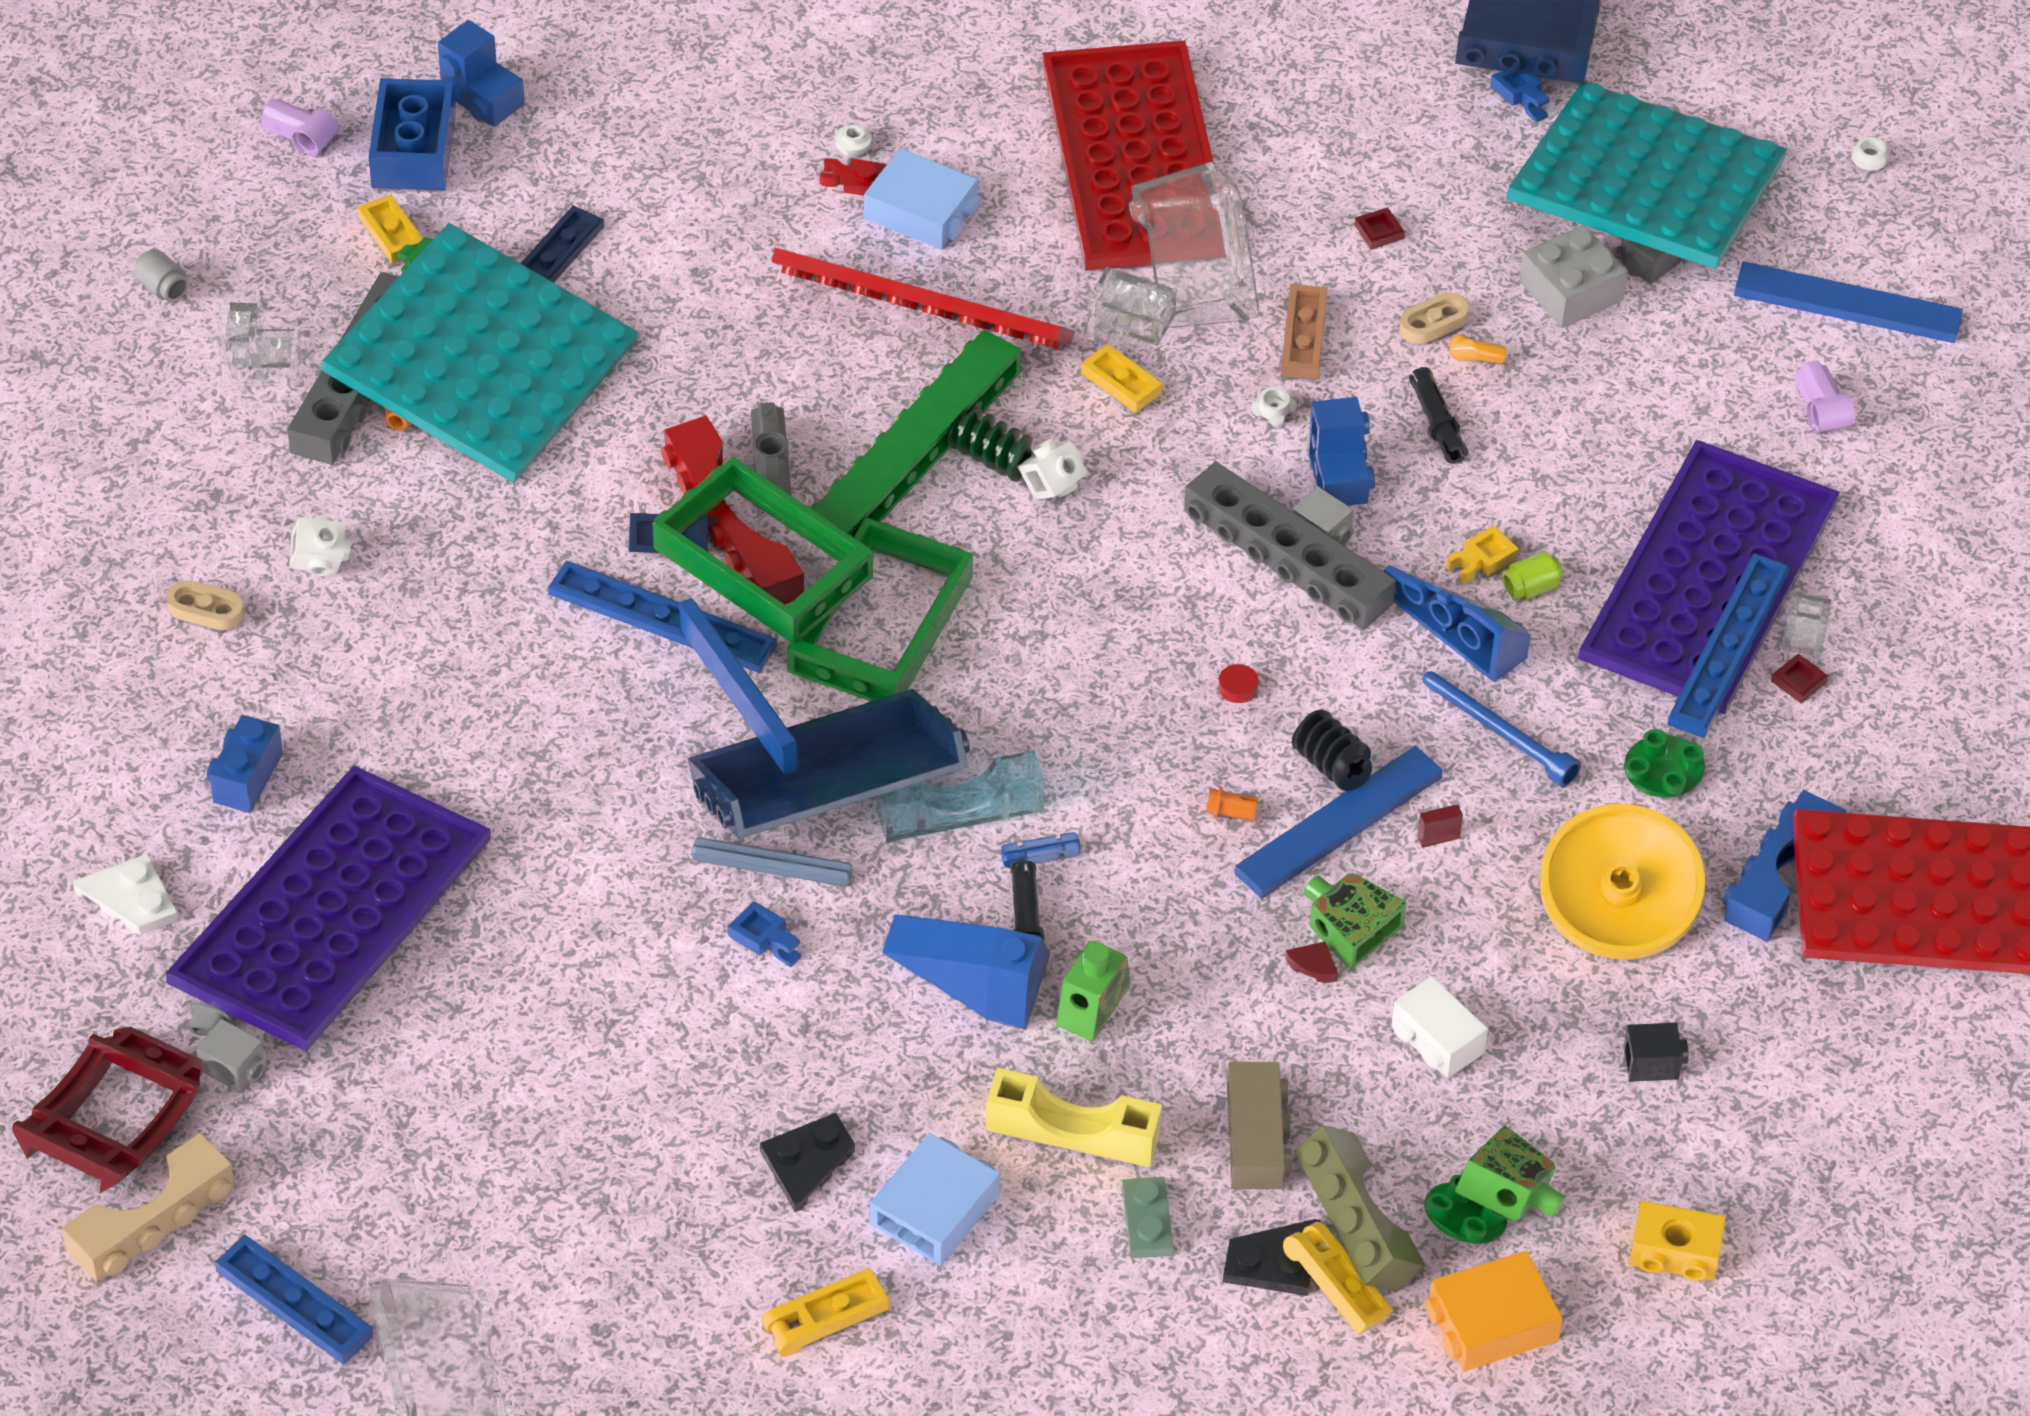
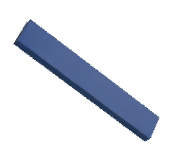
[1734,261,1963,344]
[1667,553,1790,739]
[548,560,777,673]
[679,598,798,775]
[1235,745,1443,899]

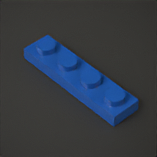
[215,1234,374,1365]

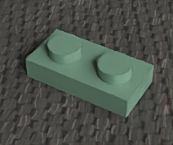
[1122,1177,1174,1258]

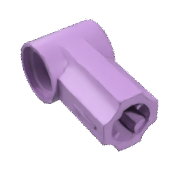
[260,98,339,157]
[1795,360,1855,433]

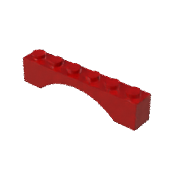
[661,415,804,605]

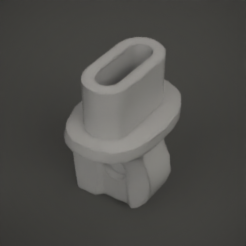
[188,1002,234,1036]

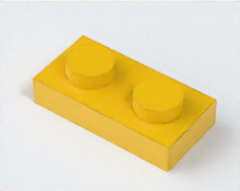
[358,194,423,264]
[1081,344,1163,413]

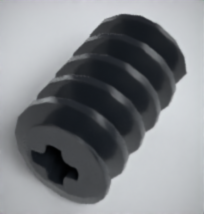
[1291,709,1372,791]

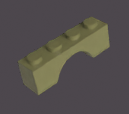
[1294,1125,1426,1292]

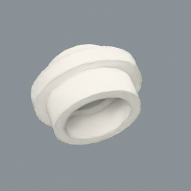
[835,125,872,157]
[1851,137,1889,170]

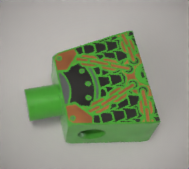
[1304,873,1406,970]
[1056,941,1130,1042]
[1455,1125,1566,1221]

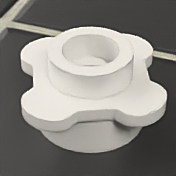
[1251,387,1297,426]

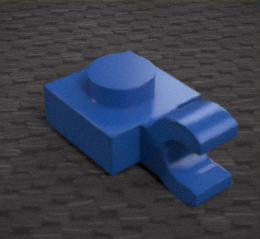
[1490,70,1550,122]
[727,901,801,967]

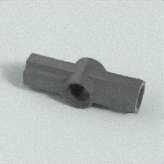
[751,402,792,496]

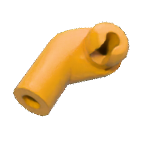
[1449,334,1506,364]

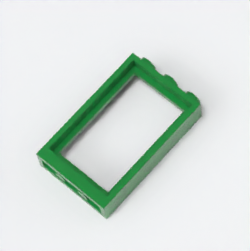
[653,457,873,644]
[787,517,973,701]

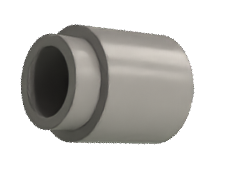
[134,249,189,302]

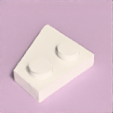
[73,854,179,935]

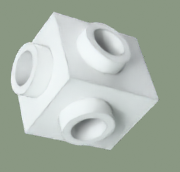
[1017,439,1088,499]
[290,516,351,576]

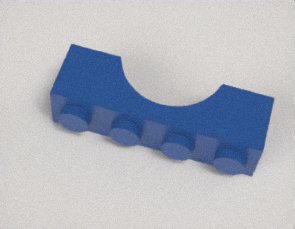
[1722,789,1847,942]

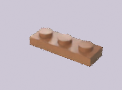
[1280,284,1328,380]

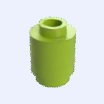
[1502,551,1563,601]

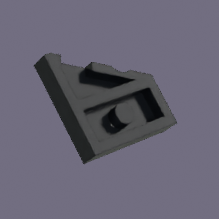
[760,1113,855,1212]
[1223,1219,1321,1296]

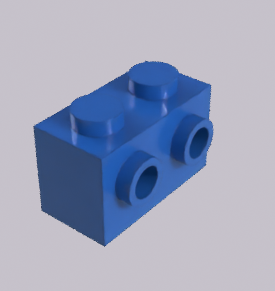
[207,714,283,813]

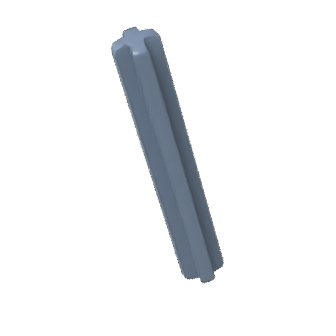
[692,837,852,887]

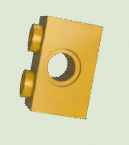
[1629,1200,1726,1281]

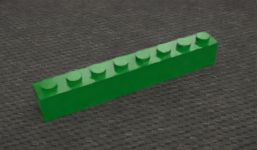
[810,330,1021,537]

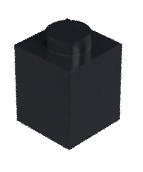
[1623,1022,1689,1082]

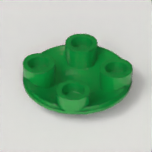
[1624,729,1705,798]
[1424,1175,1507,1244]

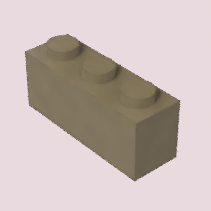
[1227,1062,1292,1189]

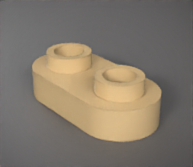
[1399,293,1469,344]
[166,580,244,630]

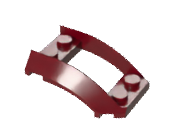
[12,1026,201,1194]

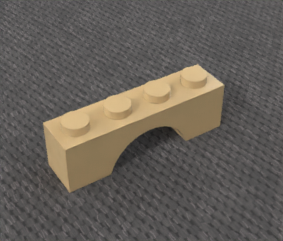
[61,1133,235,1283]

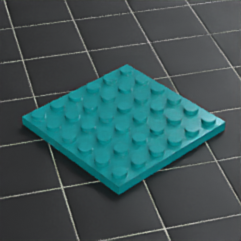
[1506,82,1787,269]
[321,223,639,483]

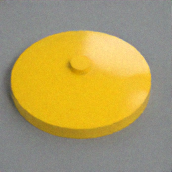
[1539,804,1705,960]

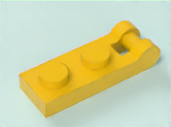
[1283,1222,1394,1335]
[761,1268,889,1357]

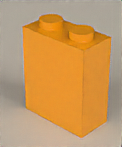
[1425,1250,1563,1372]

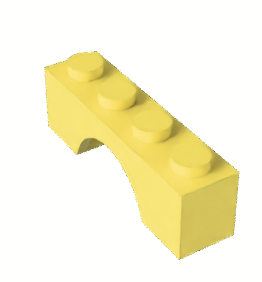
[986,1068,1162,1167]

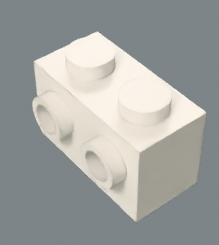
[1391,976,1488,1079]

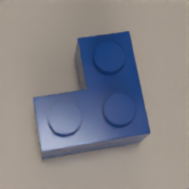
[438,19,525,127]
[1307,397,1375,506]

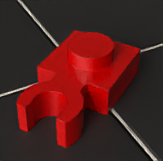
[820,158,887,196]

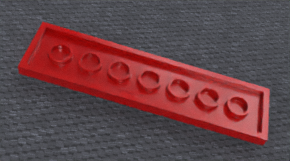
[771,247,1075,350]

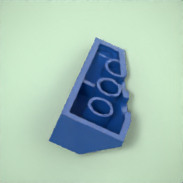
[1384,565,1531,682]
[882,914,1050,1030]

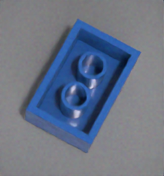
[368,78,456,191]

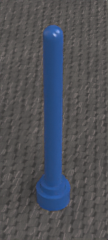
[1422,671,1581,788]

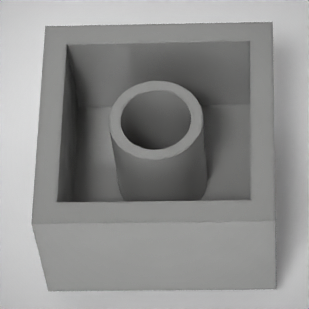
[1519,225,1627,328]

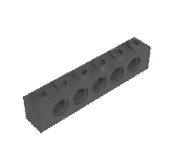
[287,272,399,465]
[1184,461,1396,630]

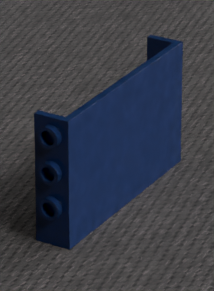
[1455,0,1602,84]
[688,689,970,839]

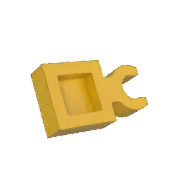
[1446,525,1519,584]

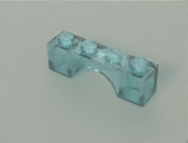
[876,750,1045,843]

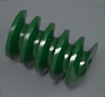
[948,407,1033,482]

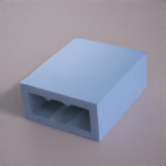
[864,148,981,250]
[870,1132,1000,1266]

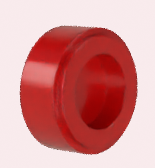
[1218,664,1259,703]

